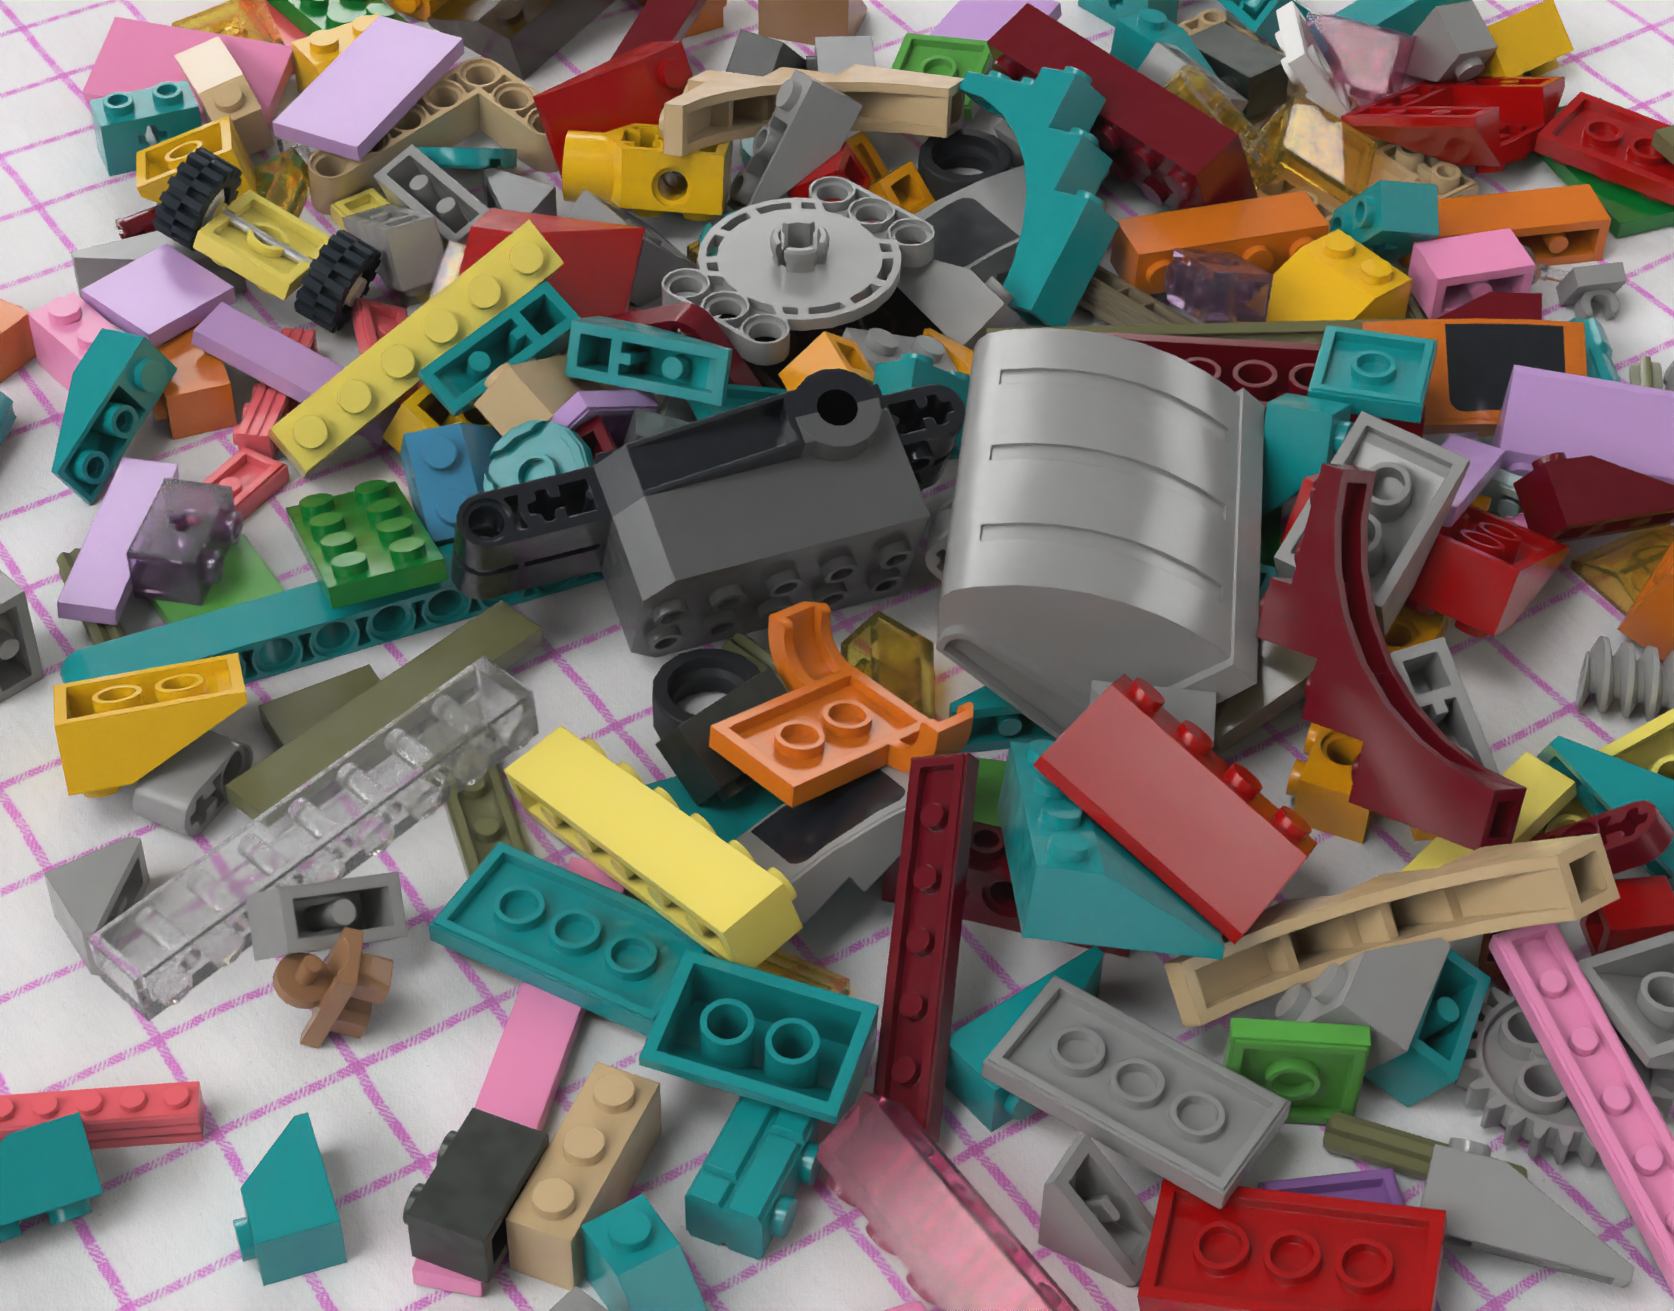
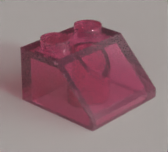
[1305,12,1417,101]

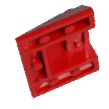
[1341,77,1565,173]
[458,208,646,354]

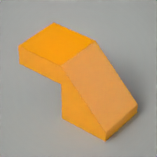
[845,131,936,214]

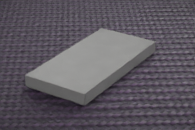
[982,975,1291,1210]

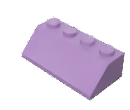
[1491,365,1674,523]

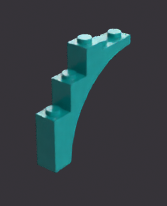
[958,66,1120,327]

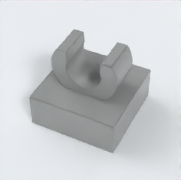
[1556,262,1627,320]

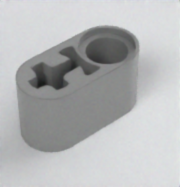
[132,730,253,837]

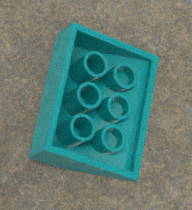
[997,739,1225,960]

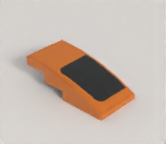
[1362,318,1587,437]

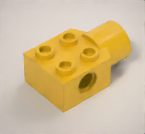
[562,123,733,221]

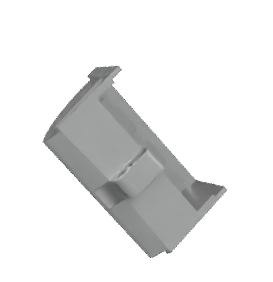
[925,328,1265,739]

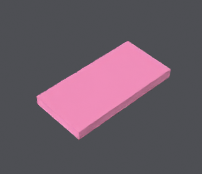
[82,17,294,127]

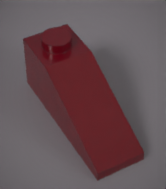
[1513,452,1674,543]

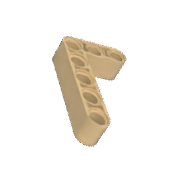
[308,57,559,215]

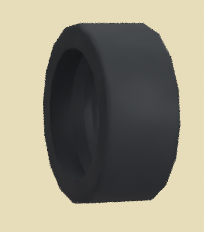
[918,129,1012,201]
[652,648,760,740]

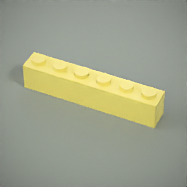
[268,220,564,478]
[504,726,804,969]

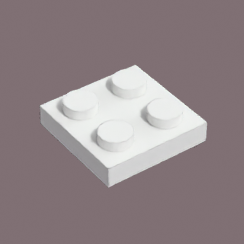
[1275,1,1351,131]

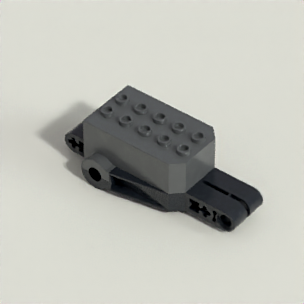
[451,368,965,658]

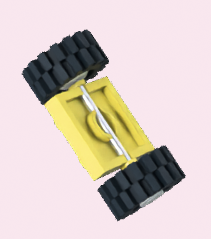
[153,147,381,333]

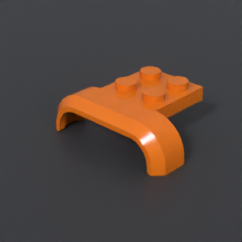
[709,601,974,808]

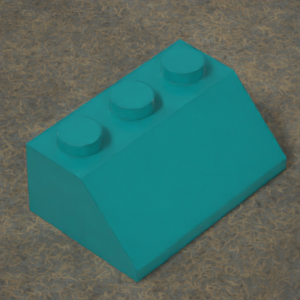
[639,949,879,1124]

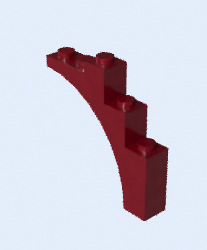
[1256,463,1527,850]

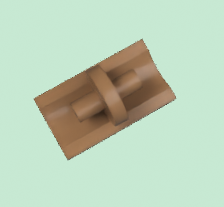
[273,927,393,1049]

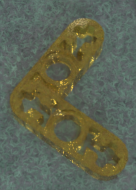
[1164,64,1315,190]

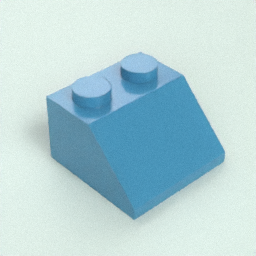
[400,423,502,547]

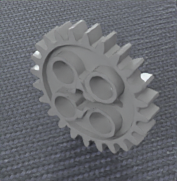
[1455,987,1674,1167]

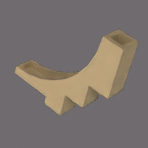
[659,64,965,157]
[1164,833,1620,1027]

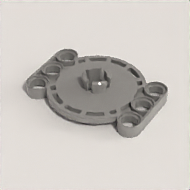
[661,176,935,366]

